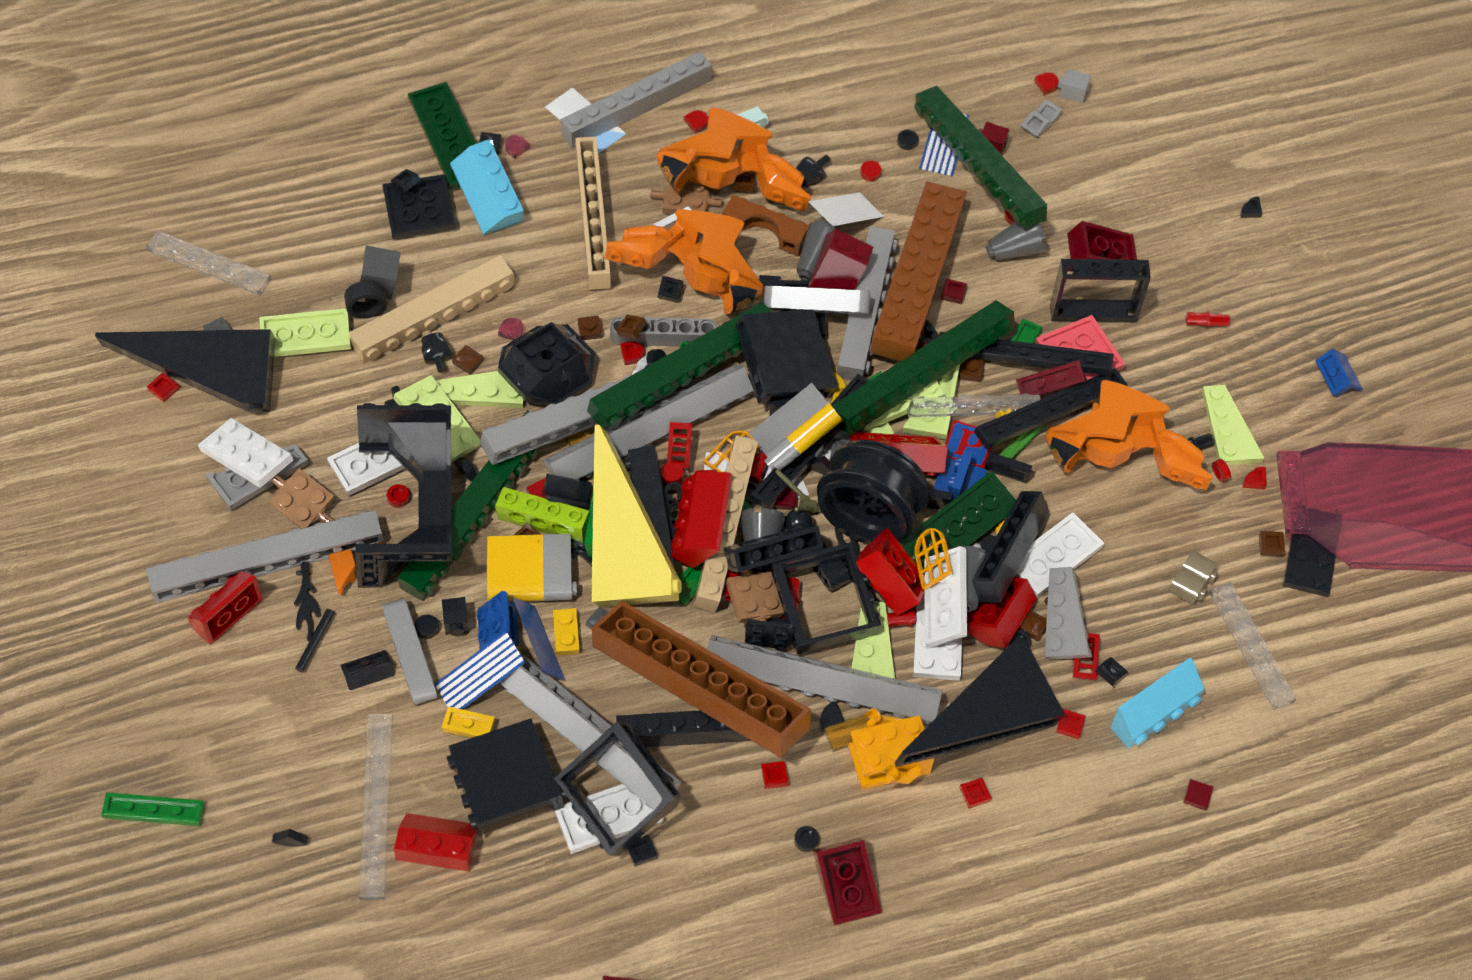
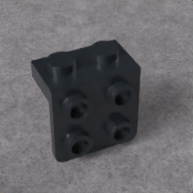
[745,618,794,650]

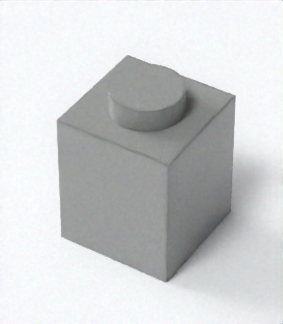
[1058,69,1091,103]

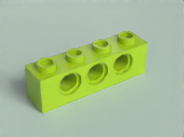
[495,487,590,543]

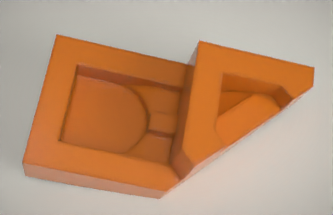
[328,549,356,595]

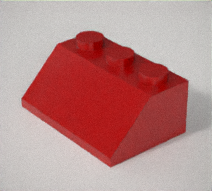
[856,528,925,616]
[187,571,263,645]
[967,577,1037,648]
[393,813,478,872]

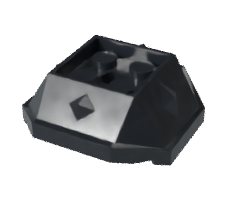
[498,322,595,406]

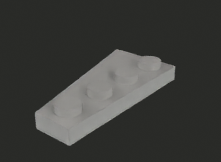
[205,444,308,511]
[1045,567,1092,659]

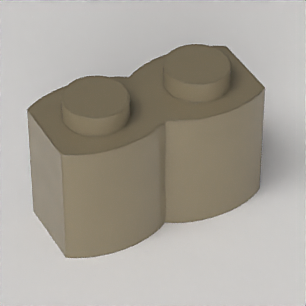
[1169,550,1218,605]

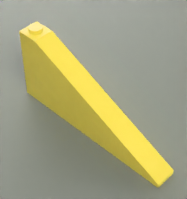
[592,425,682,607]

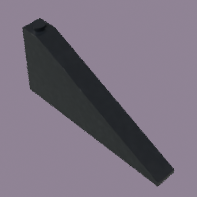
[95,329,276,414]
[894,643,1065,767]

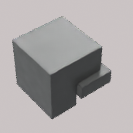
[360,245,400,301]

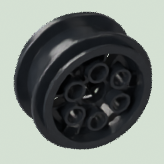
[817,440,929,544]

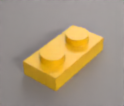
[553,608,580,656]
[441,706,495,738]

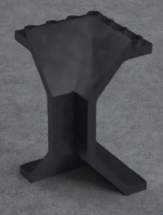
[355,403,452,588]

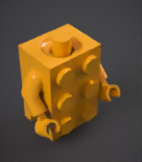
[848,708,934,790]

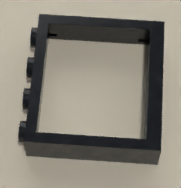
[1050,259,1151,323]
[770,542,881,655]
[554,721,684,856]

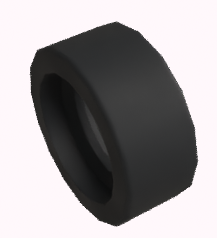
[344,281,388,318]

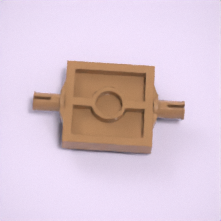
[650,182,722,214]
[269,468,335,529]
[726,569,784,623]

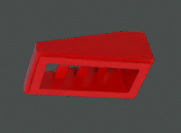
[667,422,692,468]
[1073,633,1100,681]

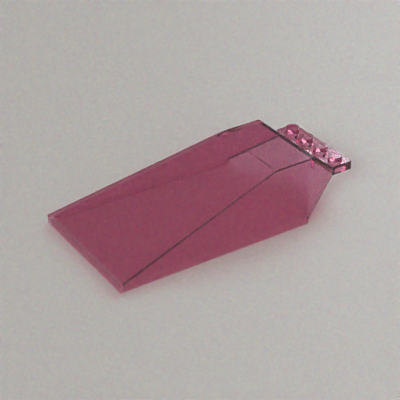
[1276,442,1472,572]

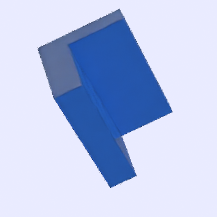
[1315,348,1363,397]

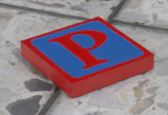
[945,420,991,468]

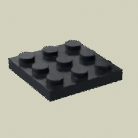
[382,174,456,239]

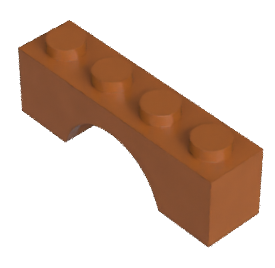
[722,195,809,257]

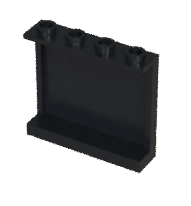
[735,309,837,404]
[446,718,564,837]

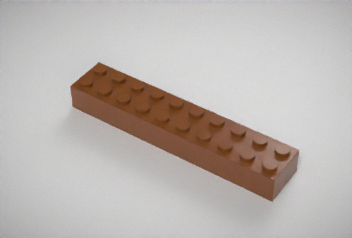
[870,181,967,361]
[592,601,811,758]

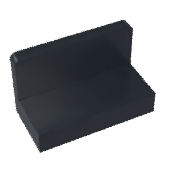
[542,473,592,508]

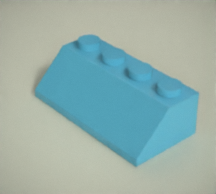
[450,139,524,236]
[1110,658,1204,749]

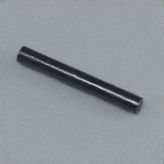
[295,609,335,673]

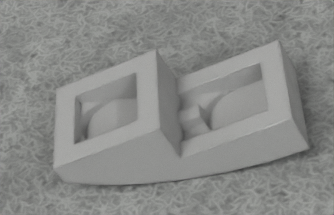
[1021,99,1063,137]

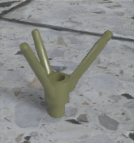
[775,469,822,516]

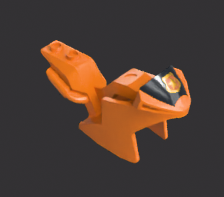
[656,107,811,212]
[604,209,764,314]
[1045,380,1213,490]

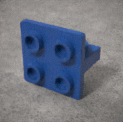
[933,450,987,501]
[477,591,519,649]

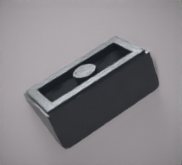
[340,650,394,690]

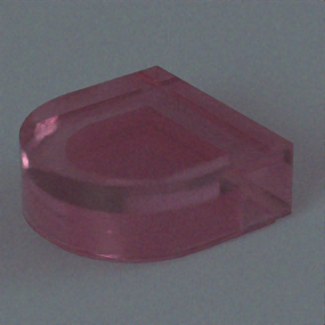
[505,135,530,159]
[498,317,523,340]

